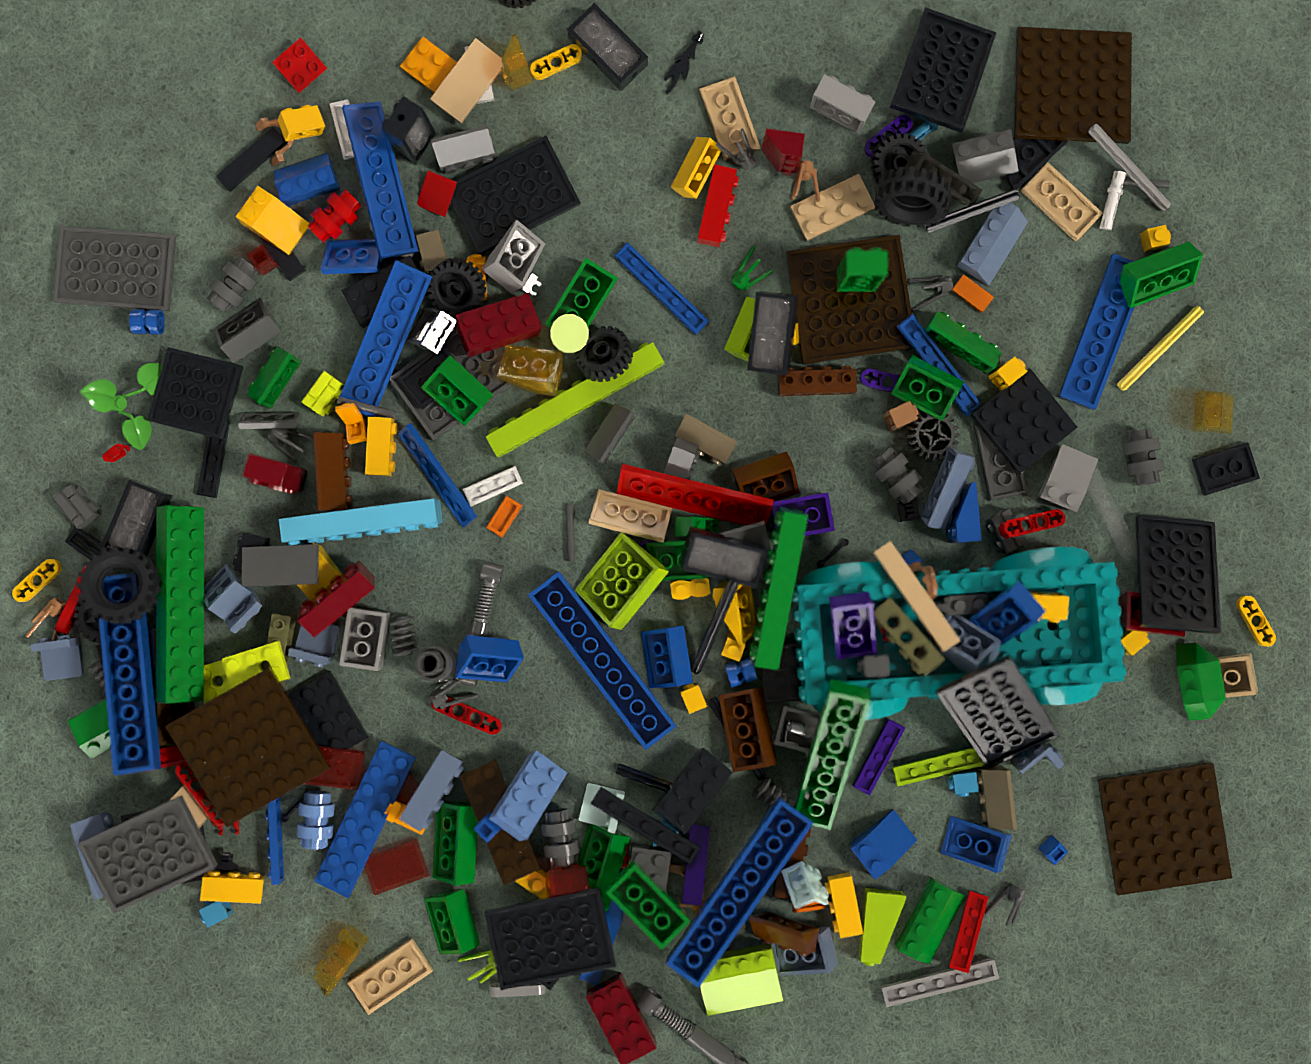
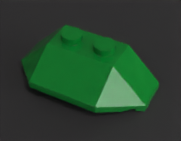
[1176,642,1226,721]

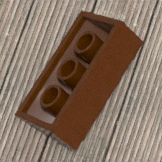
[314,432,353,512]
[719,688,777,772]

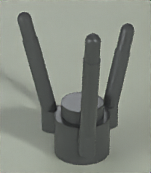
[716,128,756,170]
[908,276,953,312]
[268,428,314,462]
[428,677,479,710]
[984,885,1027,927]

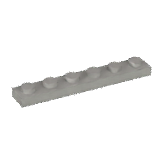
[881,958,999,1007]

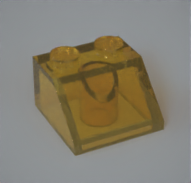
[500,34,533,91]
[1193,391,1234,434]

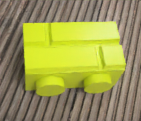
[301,371,344,417]

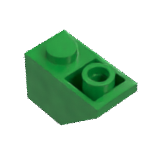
[675,517,719,537]

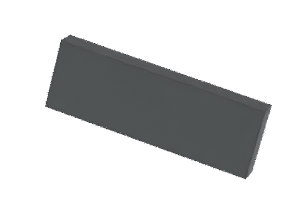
[238,412,300,429]

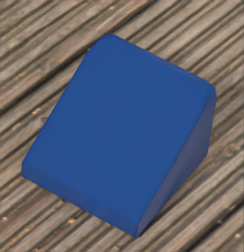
[901,550,922,566]
[474,812,501,843]
[1038,835,1068,865]

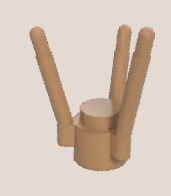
[791,160,820,202]
[26,597,66,641]

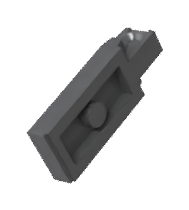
[933,592,987,615]

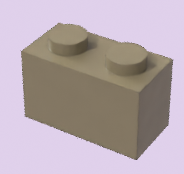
[416,230,447,275]

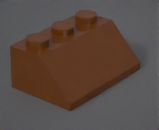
[733,451,800,502]
[749,912,819,956]

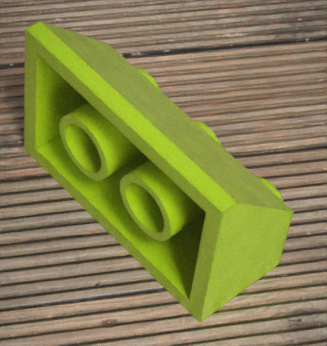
[724,297,755,362]

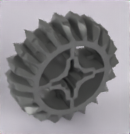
[907,412,960,462]

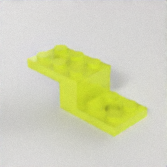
[204,641,290,704]

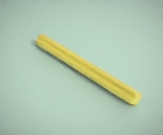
[1117,306,1204,391]

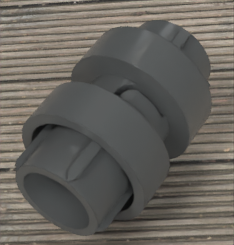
[207,256,259,313]
[1123,428,1165,486]
[872,447,924,504]
[415,646,457,682]
[540,808,579,868]

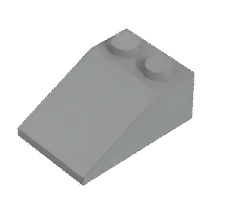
[482,220,545,293]
[1038,444,1098,513]

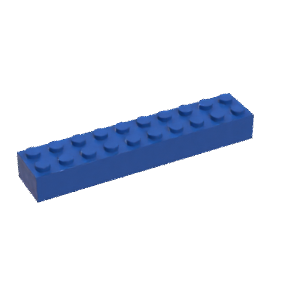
[528,571,677,750]
[99,573,161,775]
[666,797,813,988]

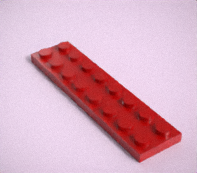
[616,464,774,527]

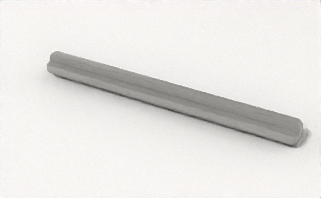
[1088,124,1171,211]

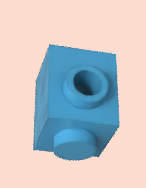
[947,770,979,797]
[199,901,234,927]

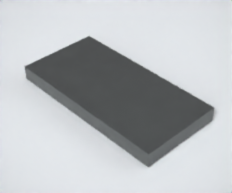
[974,426,1028,501]
[242,544,319,587]

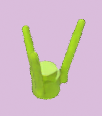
[458,950,496,984]

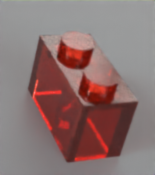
[545,864,590,898]

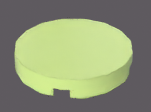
[550,314,589,353]

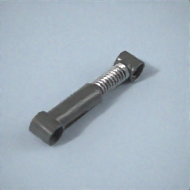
[456,561,504,687]
[636,987,749,1064]

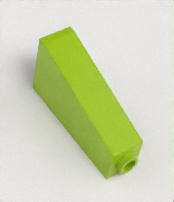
[858,888,906,966]

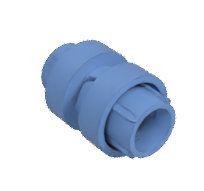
[297,790,335,849]

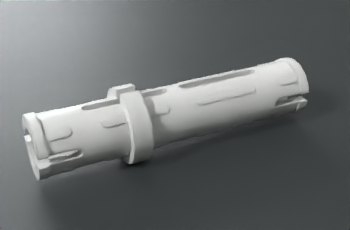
[1099,171,1126,231]

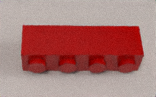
[697,164,739,247]

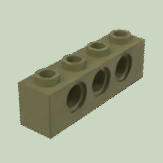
[874,598,944,676]
[263,613,297,689]

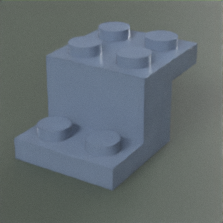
[204,564,262,634]

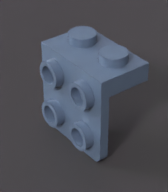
[288,624,340,667]
[31,635,83,681]
[1010,743,1065,774]

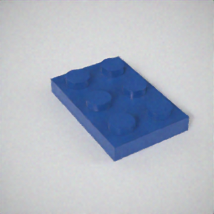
[321,239,381,274]

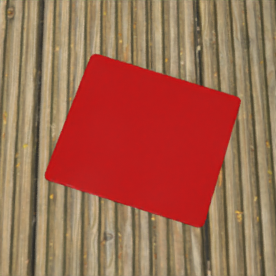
[417,170,457,217]

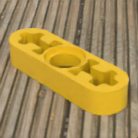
[530,44,582,80]
[12,559,62,602]
[1236,596,1276,647]

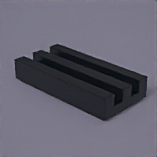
[65,527,102,560]

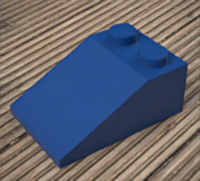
[946,482,981,543]
[969,581,1046,646]
[848,809,917,880]
[941,816,1012,873]

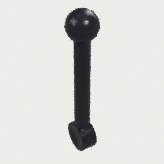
[817,539,849,568]
[281,791,307,822]

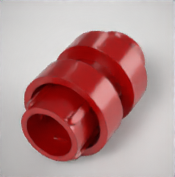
[307,189,362,243]

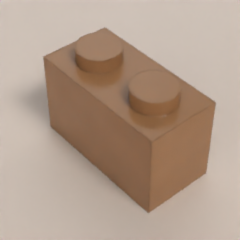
[883,401,919,432]

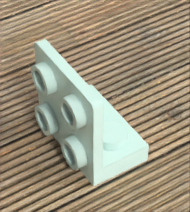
[579,783,625,833]
[781,861,829,909]

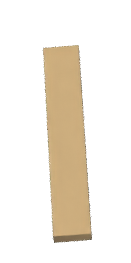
[873,541,960,652]

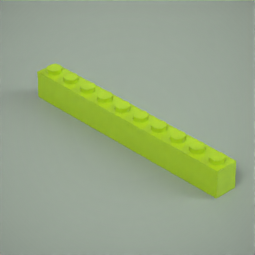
[485,342,664,458]

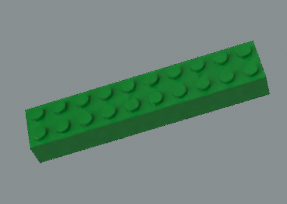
[156,506,204,703]

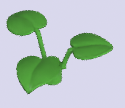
[80,363,163,450]

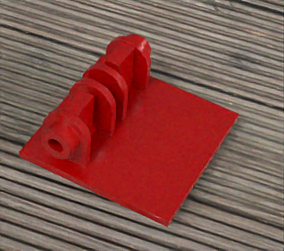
[272,37,327,93]

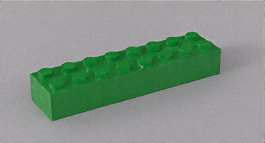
[749,507,808,670]
[794,679,870,830]

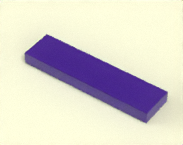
[852,718,905,796]
[682,825,710,906]

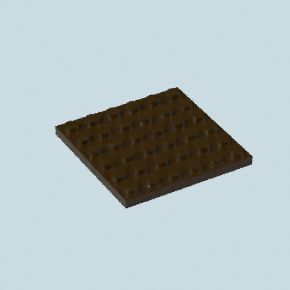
[1014,27,1132,144]
[786,235,913,365]
[165,666,331,827]
[1098,762,1232,896]

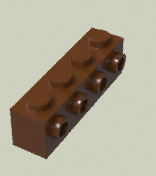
[778,366,857,397]

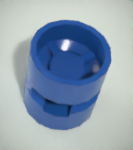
[129,309,165,335]
[724,656,757,688]

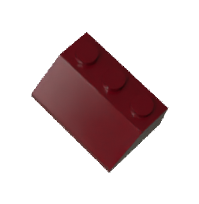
[761,128,805,176]
[1119,591,1185,637]

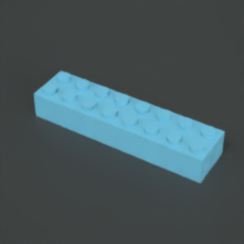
[279,499,443,546]

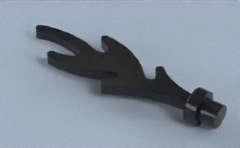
[664,31,704,95]

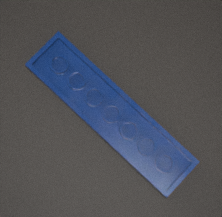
[342,101,418,259]
[1058,254,1134,410]
[340,260,432,417]
[314,740,417,898]

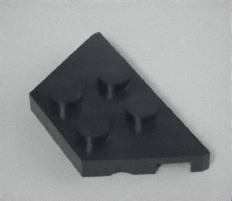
[1007,138,1068,190]

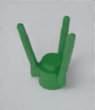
[731,246,773,292]

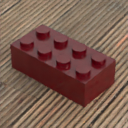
[455,293,542,358]
[242,453,308,494]
[298,560,375,638]
[586,973,657,1064]

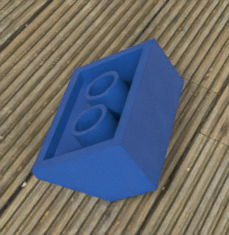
[274,153,340,207]
[641,625,693,689]
[455,635,524,682]

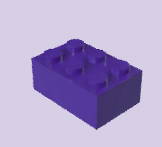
[771,492,835,536]
[829,591,877,660]

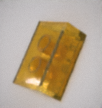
[313,925,370,997]

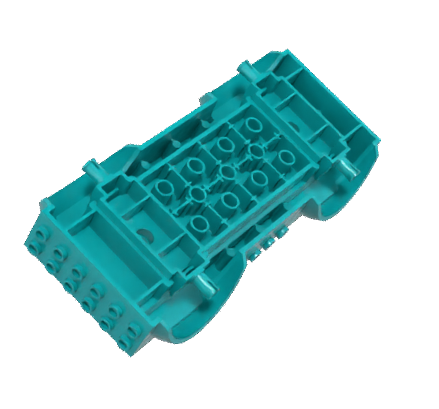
[792,547,1126,720]

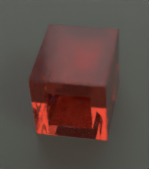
[246,244,279,276]

